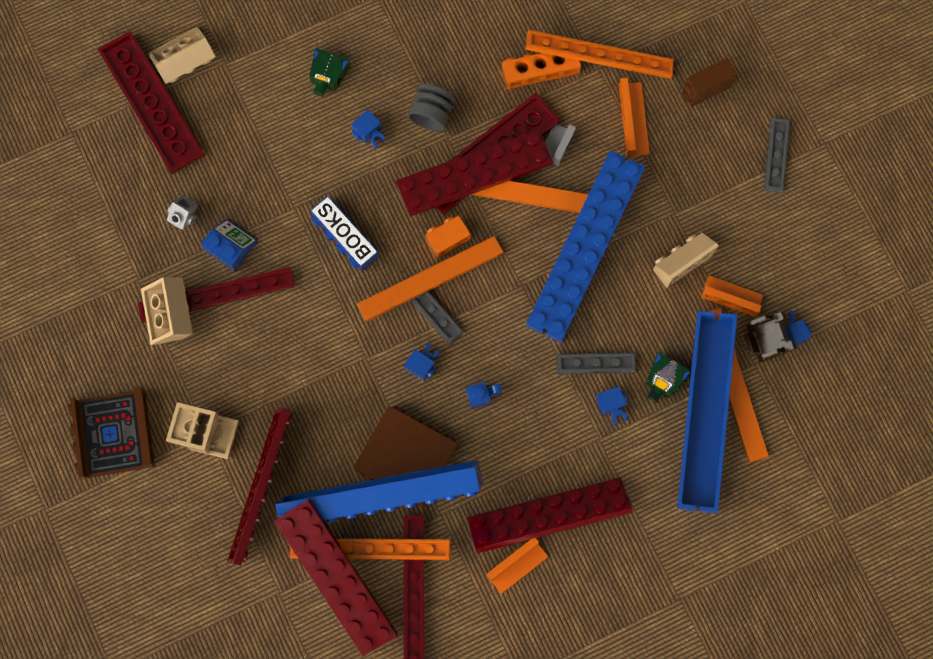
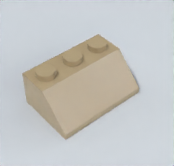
[148,27,216,84]
[653,233,719,288]
[141,277,193,345]

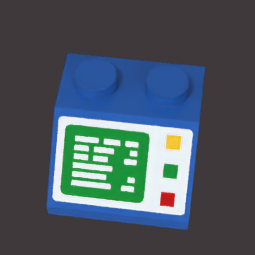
[201,219,258,271]

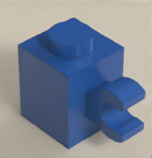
[351,109,385,149]
[787,310,812,346]
[404,343,440,381]
[466,382,502,410]
[595,387,628,425]

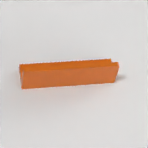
[619,78,650,157]

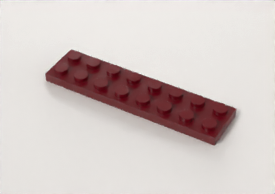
[97,31,205,174]
[436,93,560,215]
[396,129,553,217]
[227,408,292,566]
[467,477,633,553]
[274,499,398,656]

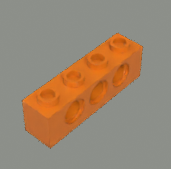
[502,53,581,89]

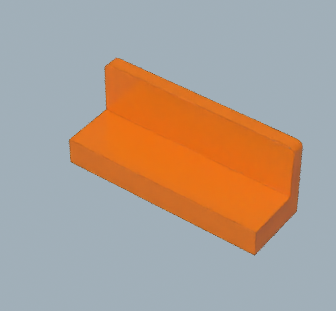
[701,276,763,317]
[486,538,548,593]

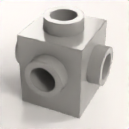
[167,195,199,230]

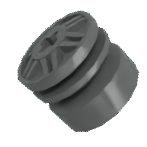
[407,84,456,131]

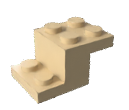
[166,402,239,460]

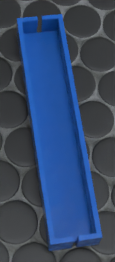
[526,150,645,343]
[677,311,737,514]
[275,460,483,522]

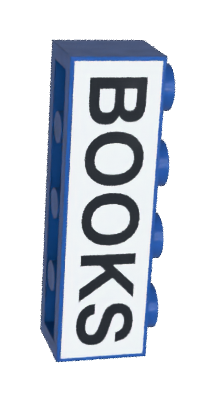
[310,196,379,271]

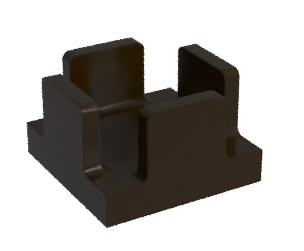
[744,312,797,362]

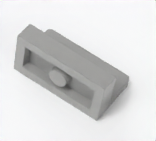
[545,124,576,166]

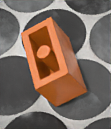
[425,215,471,259]

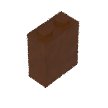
[682,58,737,107]

